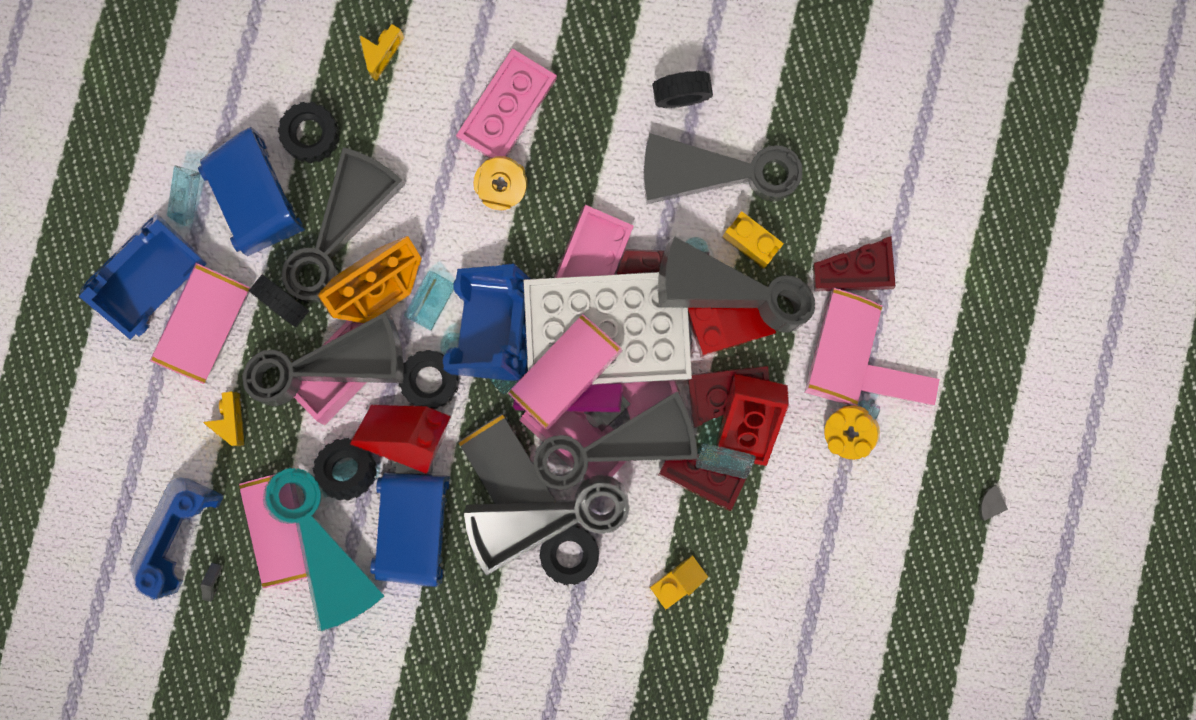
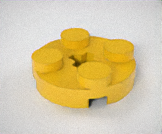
[473,156,527,210]
[824,405,880,460]

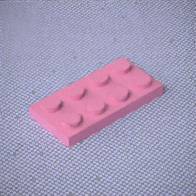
[456,48,557,158]

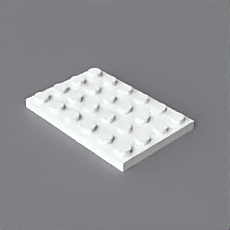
[524,272,692,384]

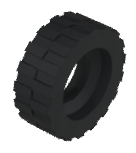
[652,71,713,108]
[278,102,340,163]
[248,274,309,328]
[399,350,459,409]
[313,438,377,501]
[540,525,599,585]

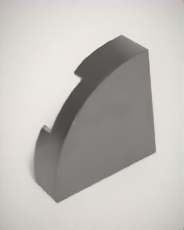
[979,485,1008,521]
[201,563,221,602]

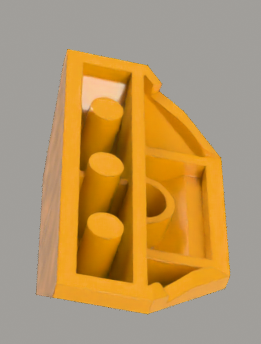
[318,236,422,323]

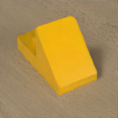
[360,24,404,81]
[203,392,244,446]
[650,555,708,609]

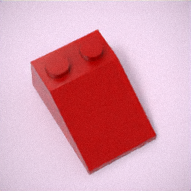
[688,308,776,358]
[715,374,789,466]
[351,405,451,474]

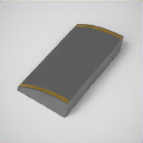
[458,414,557,504]

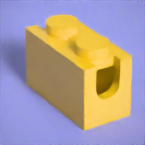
[722,211,784,269]

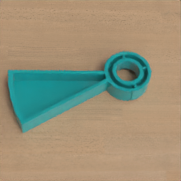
[263,468,384,631]

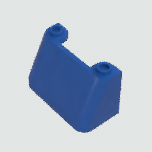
[198,127,305,256]
[79,213,207,340]
[443,264,531,381]
[370,472,450,587]
[130,477,224,600]

